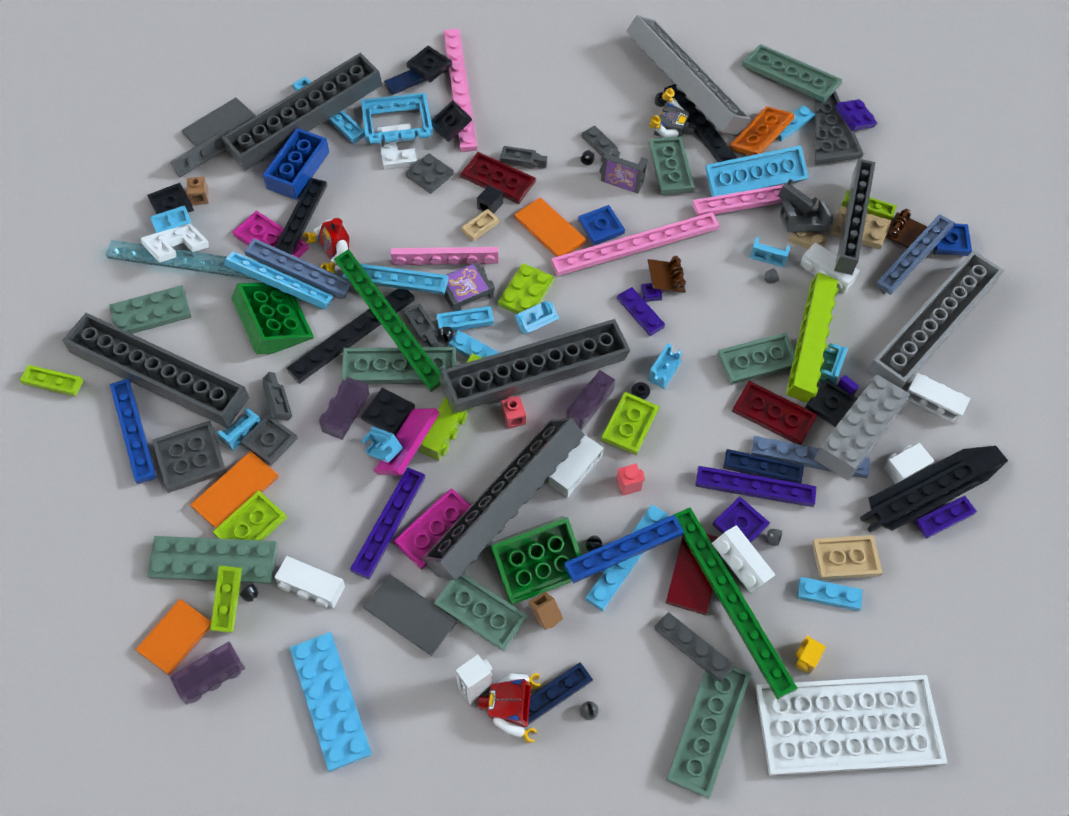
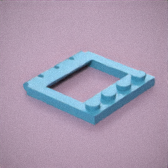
[361,93,433,144]

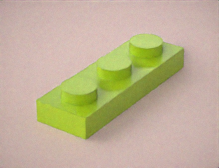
[841,190,897,220]
[19,365,84,397]
[210,565,242,632]

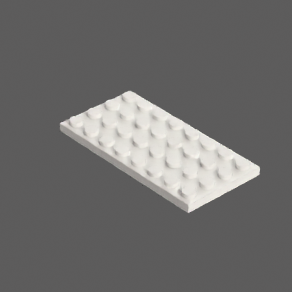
[755,675,948,776]

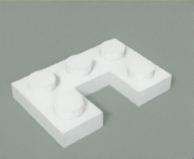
[377,124,417,170]
[141,223,209,263]

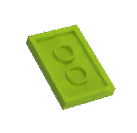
[498,263,554,314]
[601,392,660,456]
[213,490,287,541]

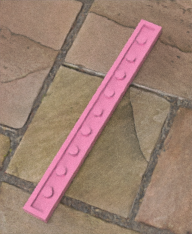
[444,29,477,152]
[551,212,719,276]

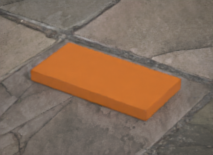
[729,106,795,156]
[514,197,586,257]
[190,451,279,529]

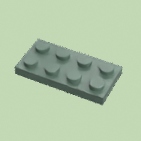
[649,136,695,195]
[109,285,192,334]
[717,333,795,385]
[434,574,528,652]

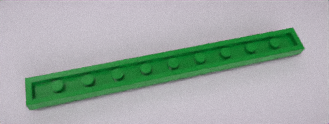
[334,249,441,392]
[673,507,798,700]

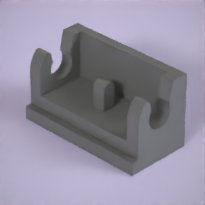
[778,179,818,216]

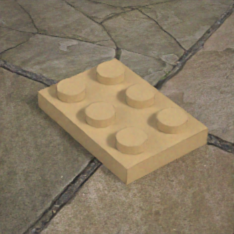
[830,206,892,250]
[812,535,882,580]

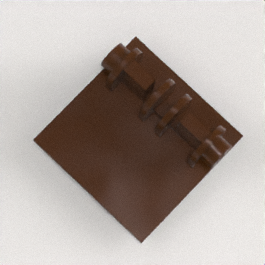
[886,209,927,248]
[647,256,686,293]

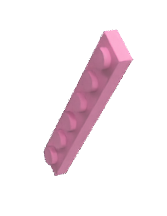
[692,185,783,216]
[391,247,498,266]

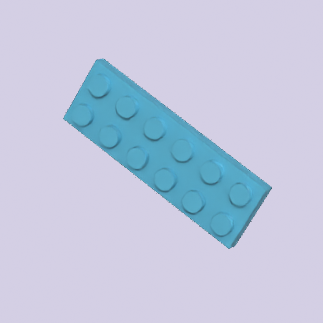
[705,145,809,197]
[290,632,372,772]

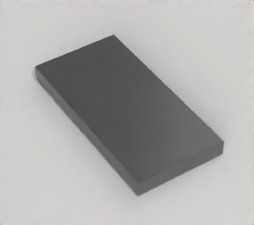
[182,97,256,146]
[364,574,457,657]

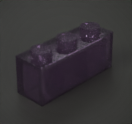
[566,370,615,431]
[319,377,370,440]
[169,641,246,704]

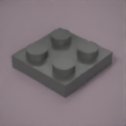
[406,153,454,194]
[241,414,298,466]

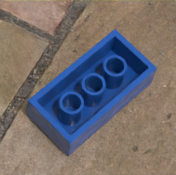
[263,128,329,200]

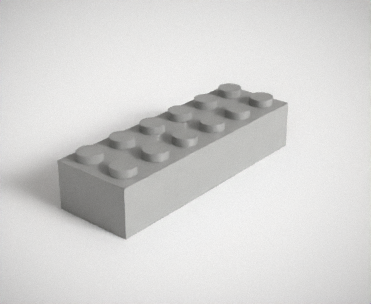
[814,375,910,481]

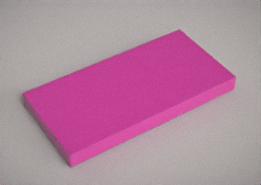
[232,210,309,258]
[374,408,440,475]
[393,488,471,570]

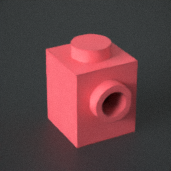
[501,396,526,429]
[616,463,645,496]

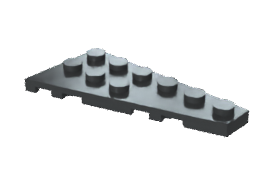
[815,91,864,165]

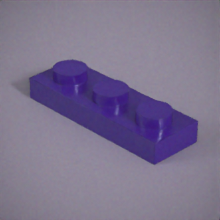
[617,287,665,336]
[914,496,977,539]

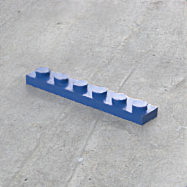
[110,378,157,484]
[564,515,684,584]

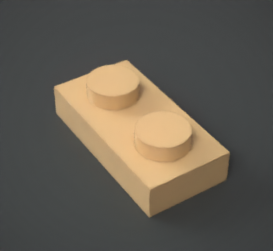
[462,209,499,242]
[789,231,828,249]

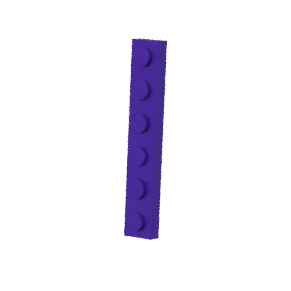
[695,466,816,507]
[350,467,426,580]

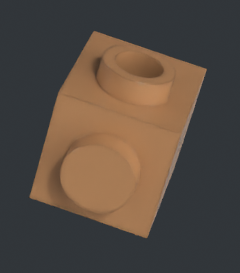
[187,176,209,205]
[528,592,563,630]

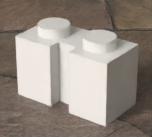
[884,443,935,484]

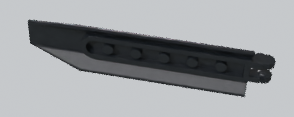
[860,445,1008,532]

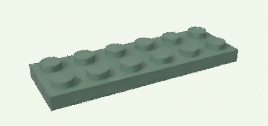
[742,44,842,102]
[342,347,456,384]
[147,536,278,584]
[666,666,751,799]

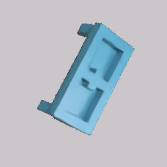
[150,205,191,233]
[750,237,790,267]
[514,300,559,334]
[648,343,682,389]
[819,343,848,384]
[217,408,260,451]
[361,427,403,463]

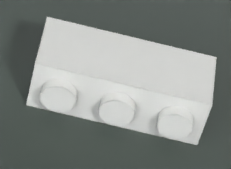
[799,242,860,294]
[906,373,971,424]
[548,435,604,498]
[712,525,775,594]
[274,556,345,608]
[456,655,493,706]

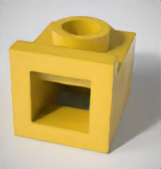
[795,635,826,674]

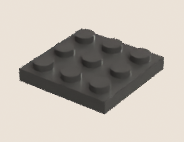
[152,420,227,493]

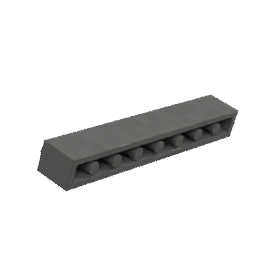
[834,158,876,275]

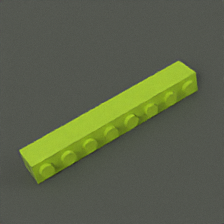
[786,272,838,403]

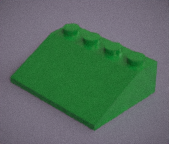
[231,283,314,355]
[488,516,581,605]

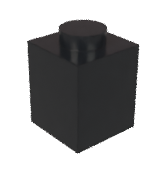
[477,185,503,214]

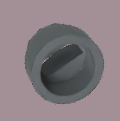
[764,268,779,284]
[766,529,782,546]
[581,701,598,720]

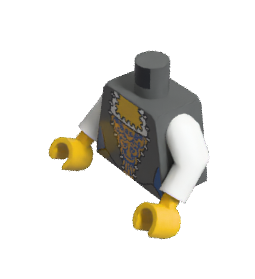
[649,88,696,138]

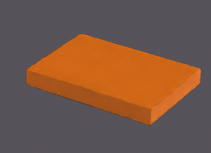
[135,599,211,676]

